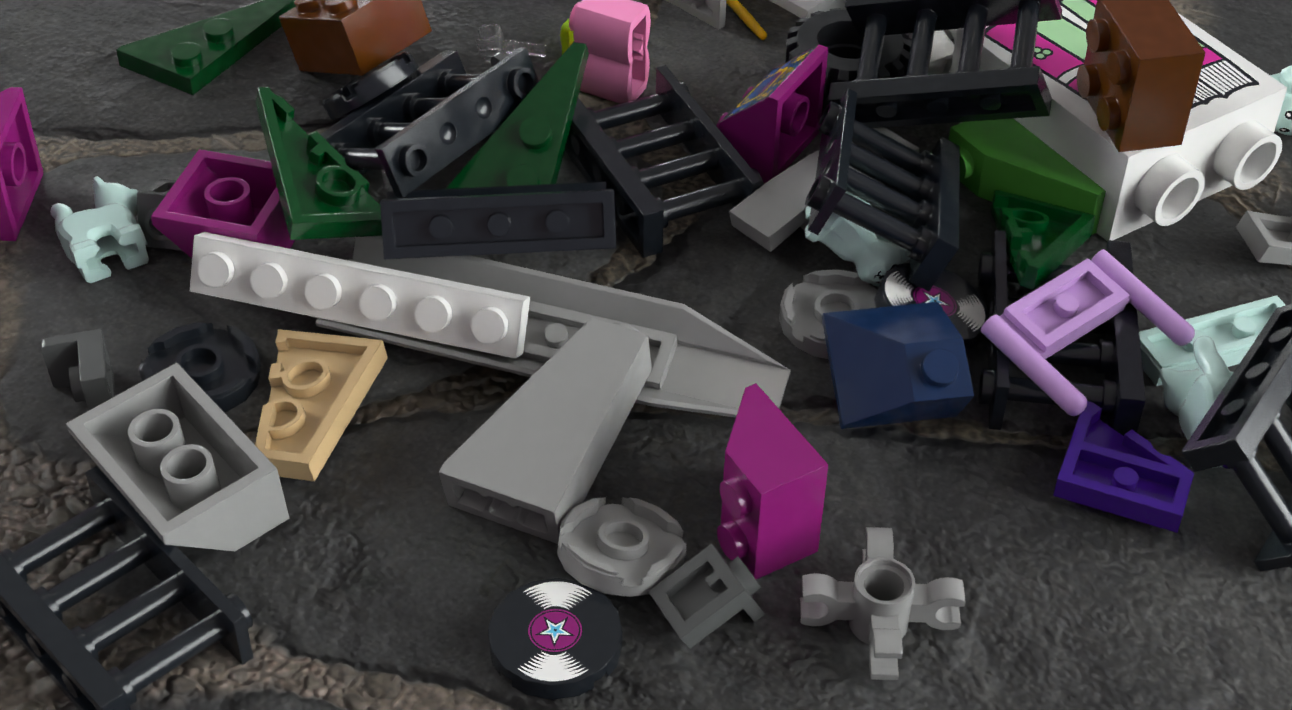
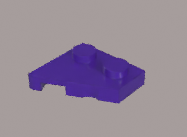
[1053,401,1194,533]

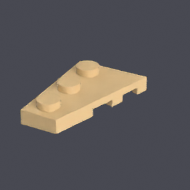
[255,329,388,482]

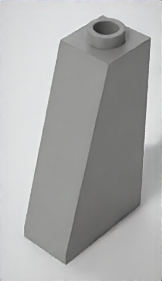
[439,317,652,544]

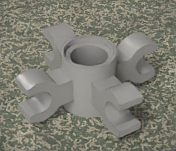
[800,527,966,680]

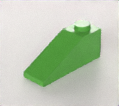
[949,118,1106,235]

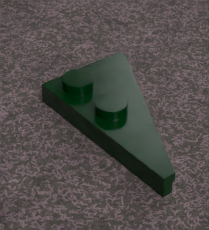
[116,0,296,95]
[447,42,589,188]
[256,87,382,240]
[990,190,1096,289]

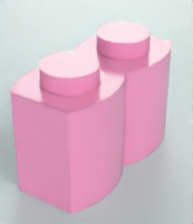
[569,0,651,104]

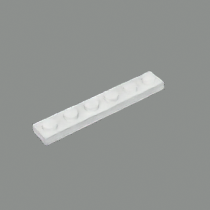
[190,232,530,359]

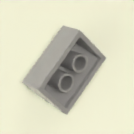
[66,363,290,552]

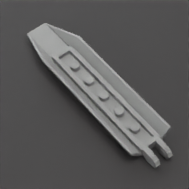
[315,236,791,418]

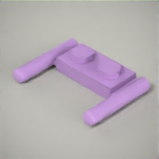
[980,249,1195,416]

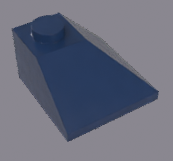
[822,302,974,429]

